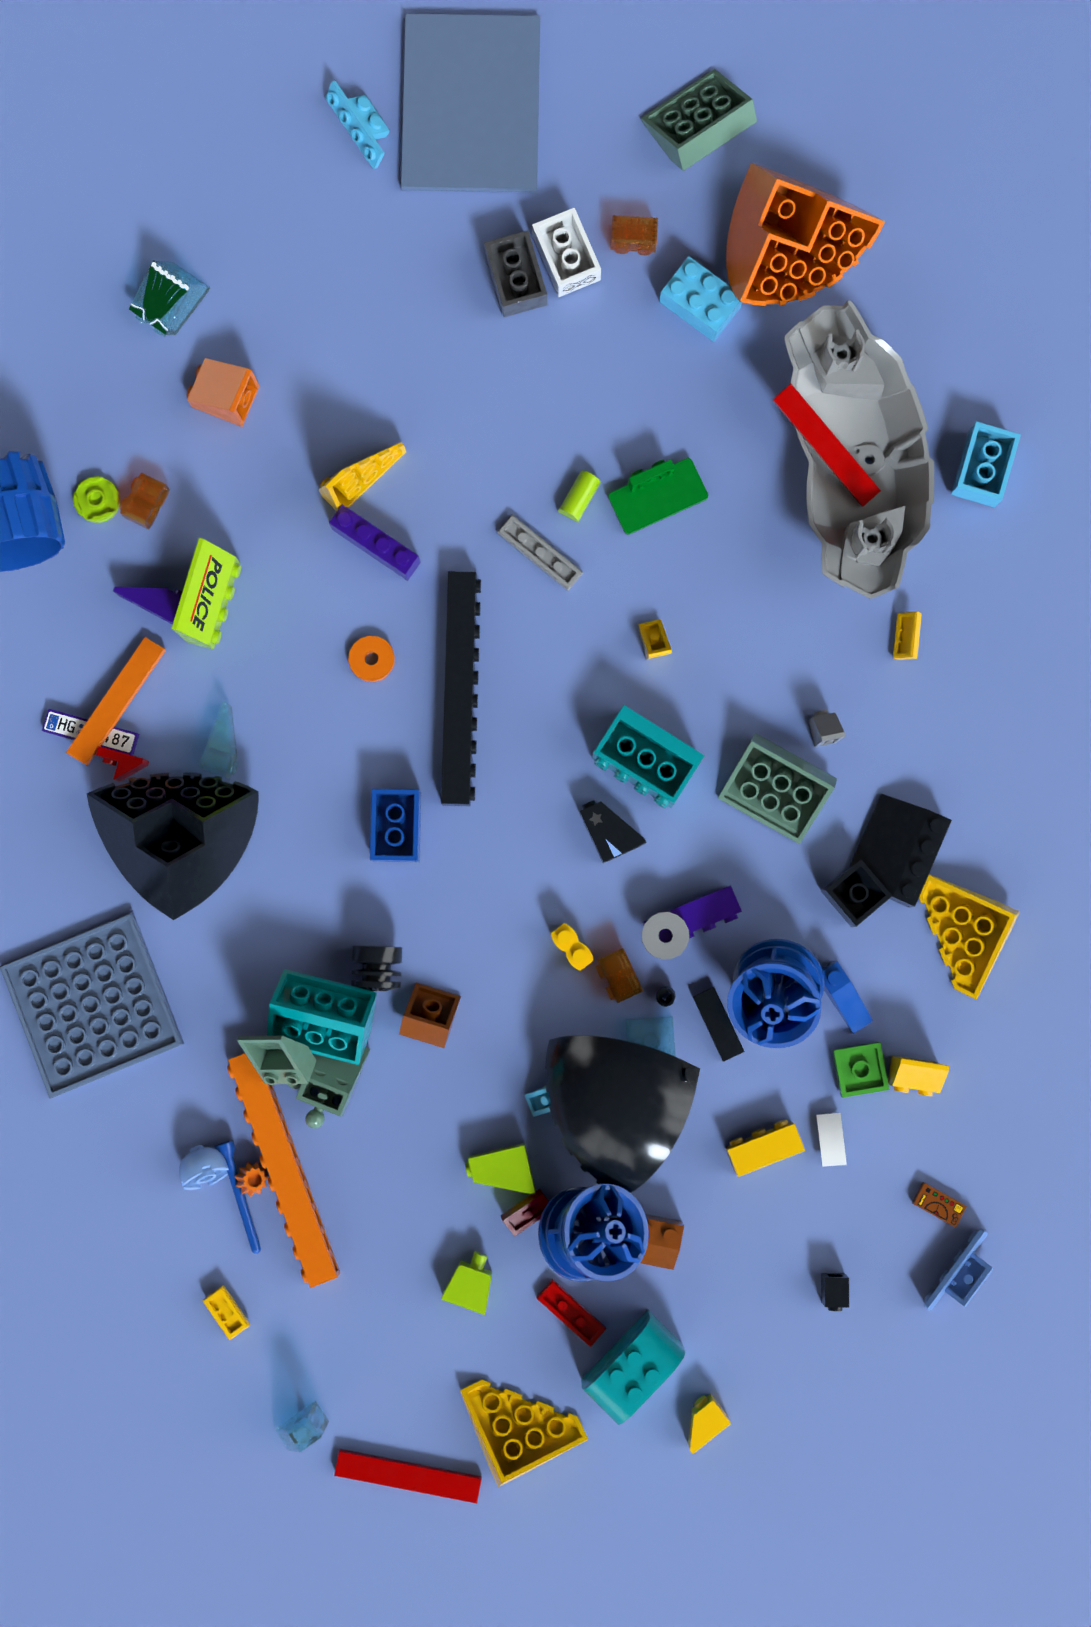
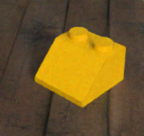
[888,1056,949,1096]

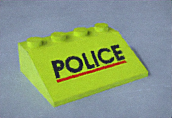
[171,538,241,650]

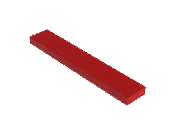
[772,383,881,507]
[334,1449,482,1504]

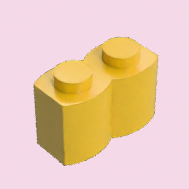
[551,923,594,971]

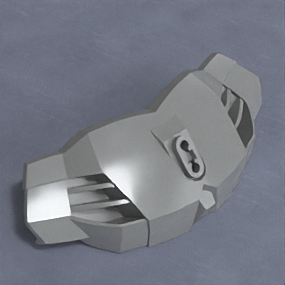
[784,300,934,599]

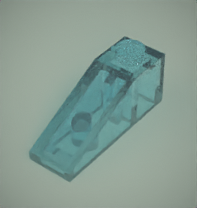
[198,702,238,779]

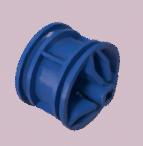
[727,939,825,1048]
[538,1184,649,1282]

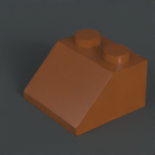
[399,983,461,1048]
[641,1214,684,1270]

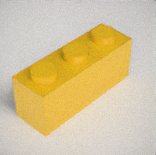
[725,1120,805,1177]

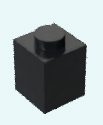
[821,1273,849,1311]

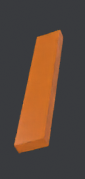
[66,637,166,766]

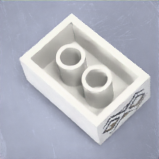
[532,208,601,297]

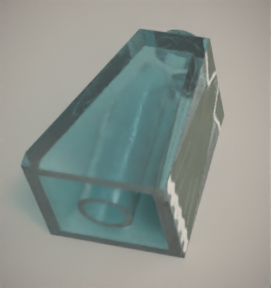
[129,260,210,337]

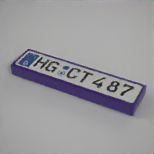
[42,709,140,756]

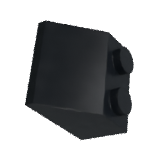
[821,859,892,927]

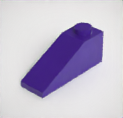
[113,587,182,625]

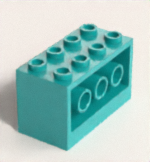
[592,705,705,808]
[267,969,377,1065]

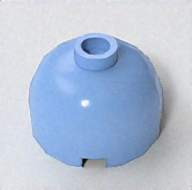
[179,1145,229,1190]

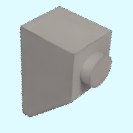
[809,710,845,747]

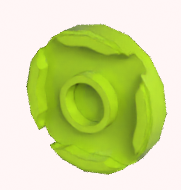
[73,476,121,523]

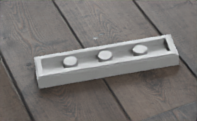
[497,515,583,591]

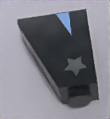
[579,800,647,864]

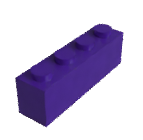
[329,504,421,581]
[642,885,742,943]

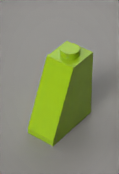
[465,1143,535,1194]

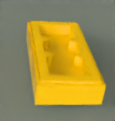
[893,611,922,660]
[202,1285,251,1341]

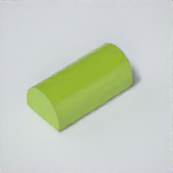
[558,470,601,523]

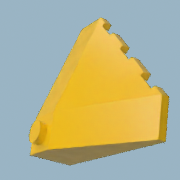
[318,442,406,511]
[919,874,1020,1000]
[460,1380,588,1487]

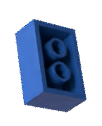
[370,789,421,862]

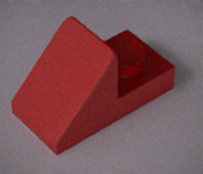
[96,746,149,782]

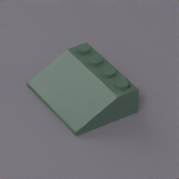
[641,69,757,171]
[718,733,837,844]

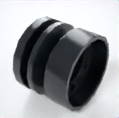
[351,946,402,991]

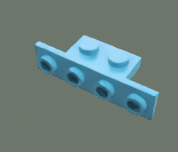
[325,81,390,169]

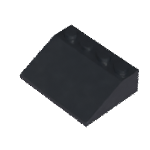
[849,794,952,907]

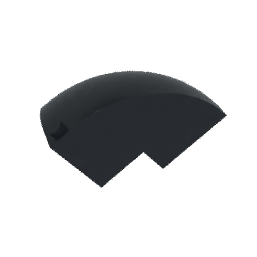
[87,773,259,920]
[545,1035,700,1193]

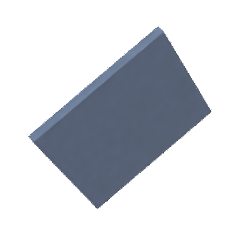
[0,913,184,1099]

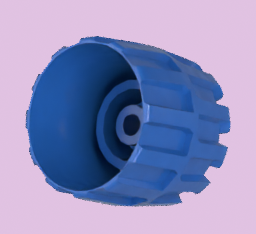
[0,451,65,572]

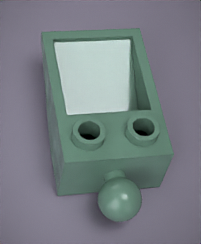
[237,1036,317,1089]
[296,1047,370,1129]

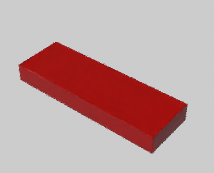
[536,1279,606,1347]

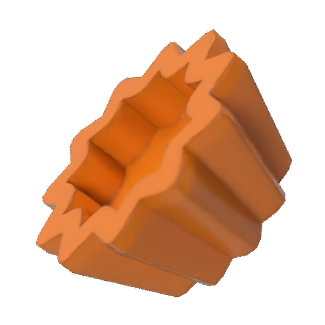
[235,1162,269,1197]

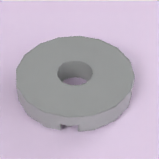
[641,912,689,959]

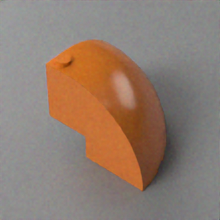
[726,163,885,306]

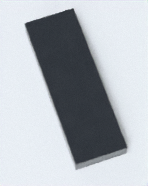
[692,987,745,1062]

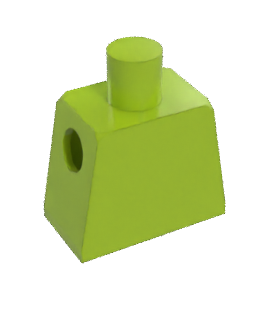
[441,1251,492,1315]

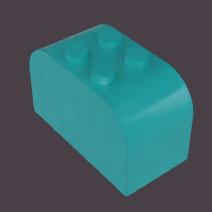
[581,1310,685,1425]

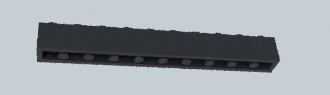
[441,571,481,806]

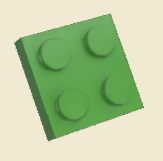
[832,1042,889,1098]

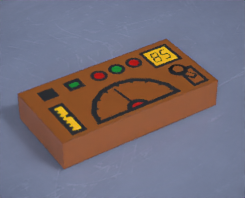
[912,1182,967,1227]

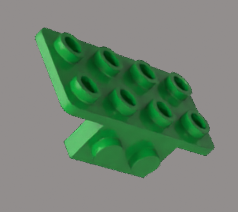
[608,458,708,535]

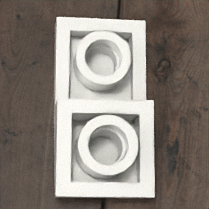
[817,1113,847,1167]

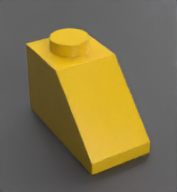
[688,1394,731,1454]

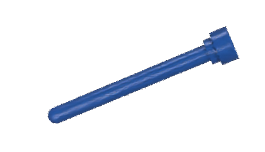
[214,1140,261,1254]

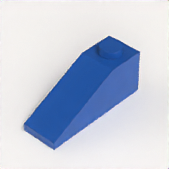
[822,961,873,1034]

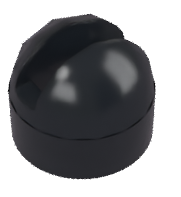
[656,986,676,1007]

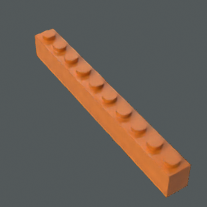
[227,1053,340,1288]

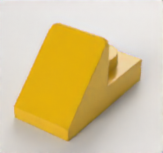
[638,619,672,660]

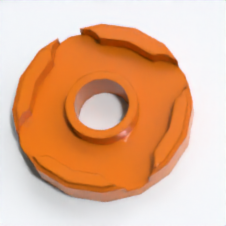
[348,636,395,682]

